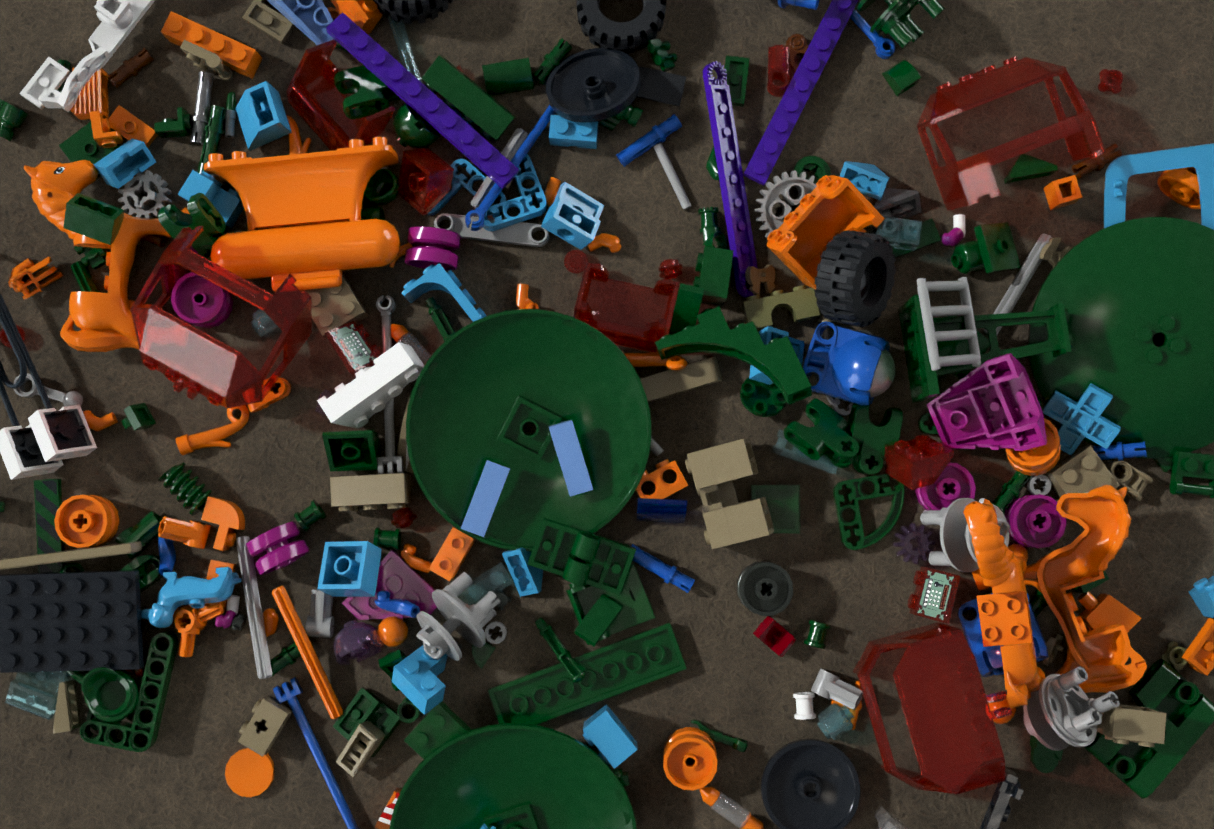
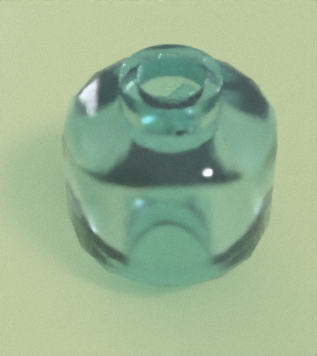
[250,303,288,338]
[816,703,854,740]

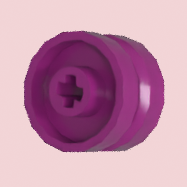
[405,227,461,271]
[171,271,233,328]
[915,462,976,510]
[1004,494,1066,548]
[246,521,310,575]

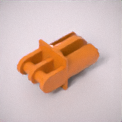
[10,256,63,300]

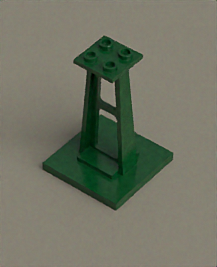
[898,295,1074,403]

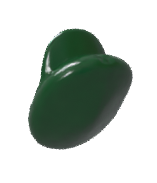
[81,667,139,722]

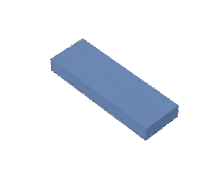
[549,420,593,497]
[461,460,510,537]

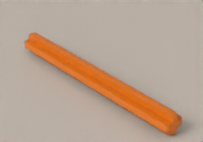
[272,586,343,719]

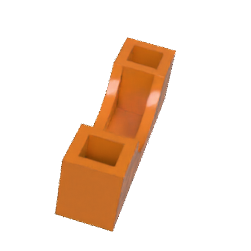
[161,11,263,79]

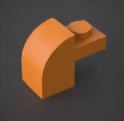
[201,496,245,551]

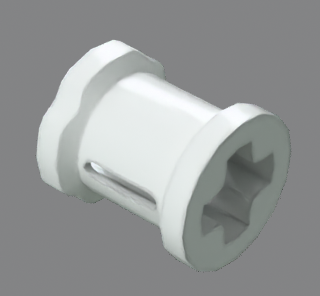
[793,692,816,720]

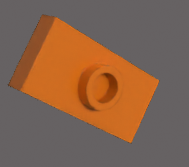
[108,105,158,148]

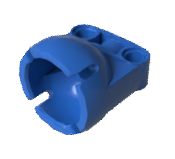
[958,593,1048,677]

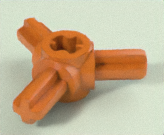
[173,602,224,657]

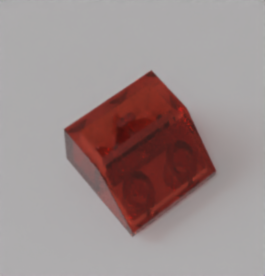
[885,435,954,490]

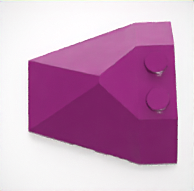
[927,353,1047,451]

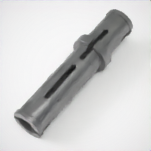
[190,72,214,145]

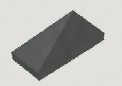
[874,188,922,229]

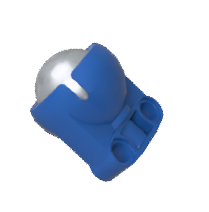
[803,321,895,405]

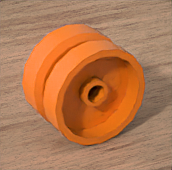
[1157,167,1201,209]
[1005,418,1061,476]
[54,494,119,548]
[663,727,718,791]

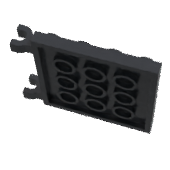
[980,766,1024,829]

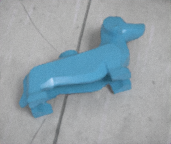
[141,567,242,628]

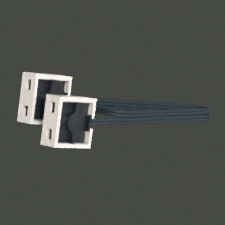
[0,293,97,480]

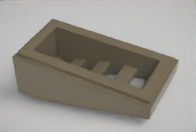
[53,679,81,734]
[336,721,385,777]

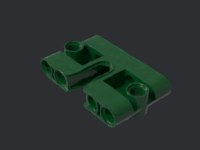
[1085,659,1214,799]

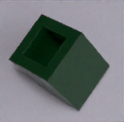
[882,60,921,97]

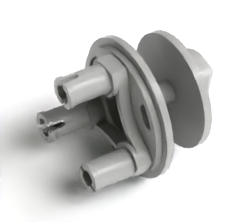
[920,498,1010,572]
[416,572,500,661]
[1023,666,1120,751]

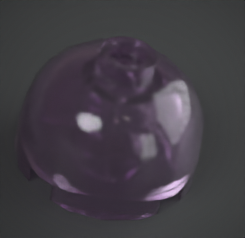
[333,620,384,665]

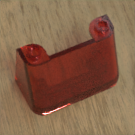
[574,262,680,353]

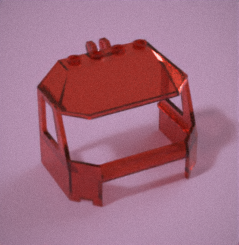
[917,56,1106,211]
[130,226,312,408]
[853,622,1012,795]

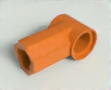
[158,516,211,549]

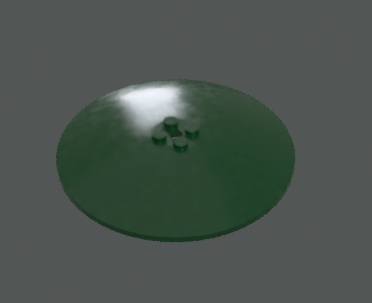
[1028,217,1214,458]
[406,309,651,551]
[390,723,637,829]

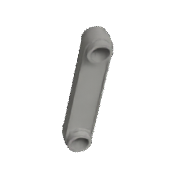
[434,213,550,247]

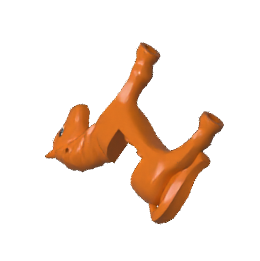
[24,160,190,353]
[972,485,1147,693]
[963,498,1045,709]

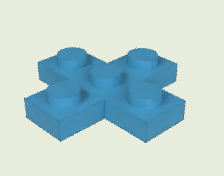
[1042,383,1121,456]

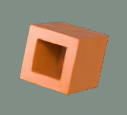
[1043,175,1082,210]

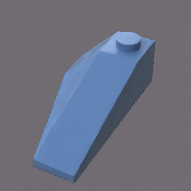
[267,0,335,51]

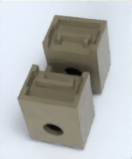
[685,438,775,549]

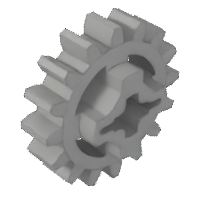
[118,170,172,219]

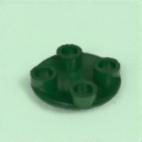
[740,378,787,417]

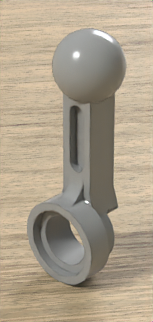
[14,373,83,406]

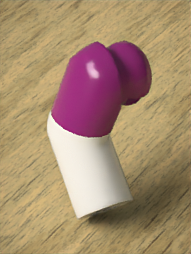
[942,214,966,246]
[215,595,240,629]

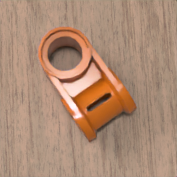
[241,377,291,413]

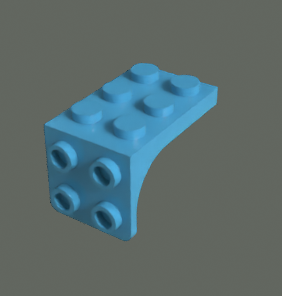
[402,263,487,322]

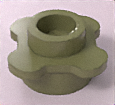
[1161,641,1187,670]

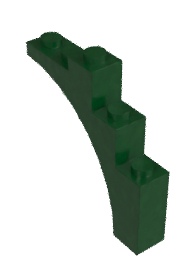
[655,306,812,405]

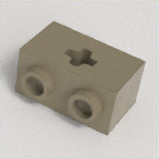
[238,696,293,757]

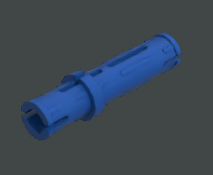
[616,114,682,167]
[631,544,695,593]

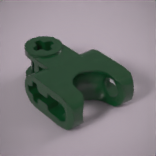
[334,65,401,120]
[158,193,226,263]
[784,399,859,468]
[846,403,903,474]

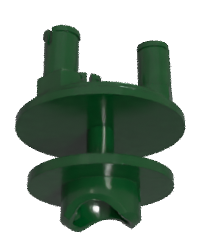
[857,0,945,49]

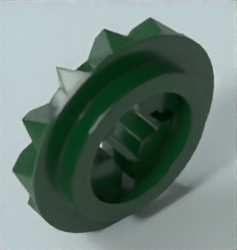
[793,156,831,184]

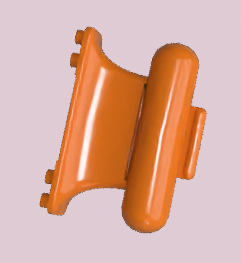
[204,137,401,293]

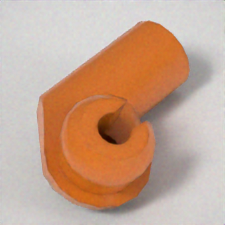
[544,177,561,208]
[587,233,621,253]
[516,284,539,309]
[83,410,118,431]

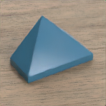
[839,161,889,201]
[502,547,543,597]

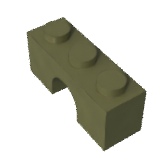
[741,285,820,331]

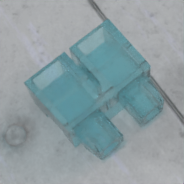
[871,216,922,251]

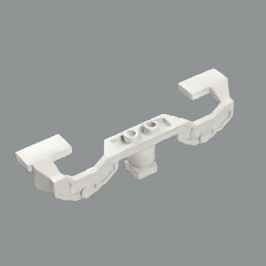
[20,0,155,112]

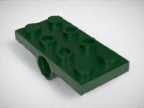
[528,517,636,595]

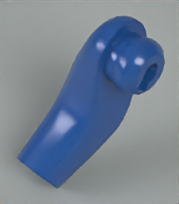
[158,536,176,576]
[375,591,420,618]

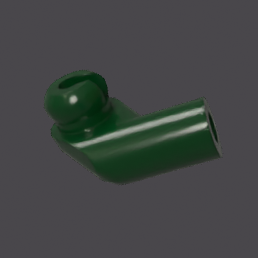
[706,146,720,182]

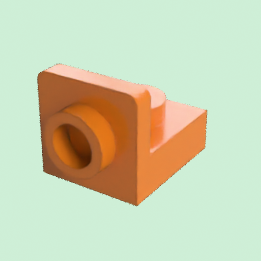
[89,110,123,148]

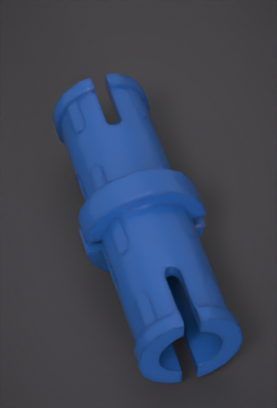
[1094,441,1147,461]

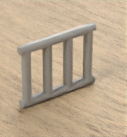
[917,277,982,371]

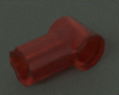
[767,45,790,97]

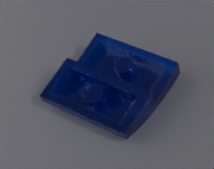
[636,498,687,523]

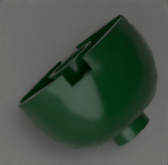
[394,103,441,149]

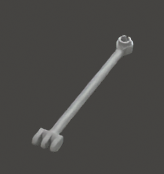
[376,295,404,474]

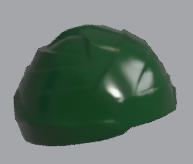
[364,169,399,205]

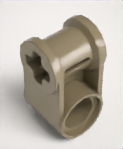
[1105,461,1153,501]

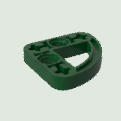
[833,473,904,550]

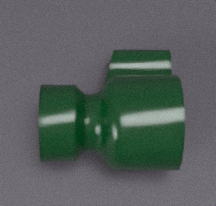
[0,99,28,141]
[600,105,643,131]

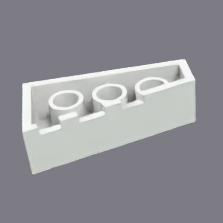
[317,342,425,429]

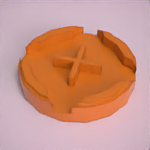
[225,748,275,797]

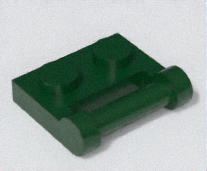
[1170,451,1214,499]

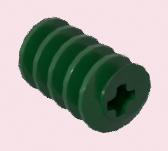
[159,462,212,516]

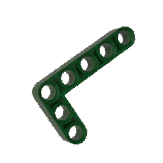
[80,631,178,752]

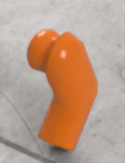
[8,257,35,292]
[401,544,432,574]
[263,608,279,638]

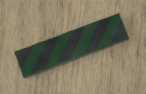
[34,478,65,573]

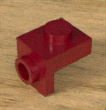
[753,616,796,657]

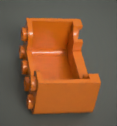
[767,175,885,290]

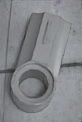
[306,589,334,638]
[811,668,864,710]

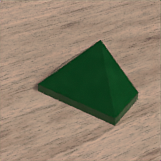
[1004,154,1058,184]

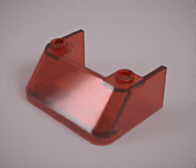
[287,39,396,151]

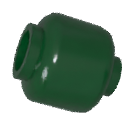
[951,241,985,274]

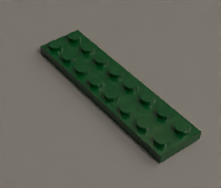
[488,622,687,725]

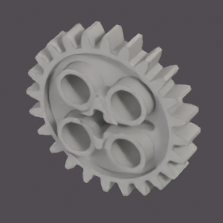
[755,171,817,238]

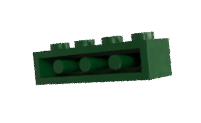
[421,55,516,140]

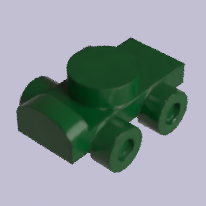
[648,39,677,72]
[74,246,107,269]

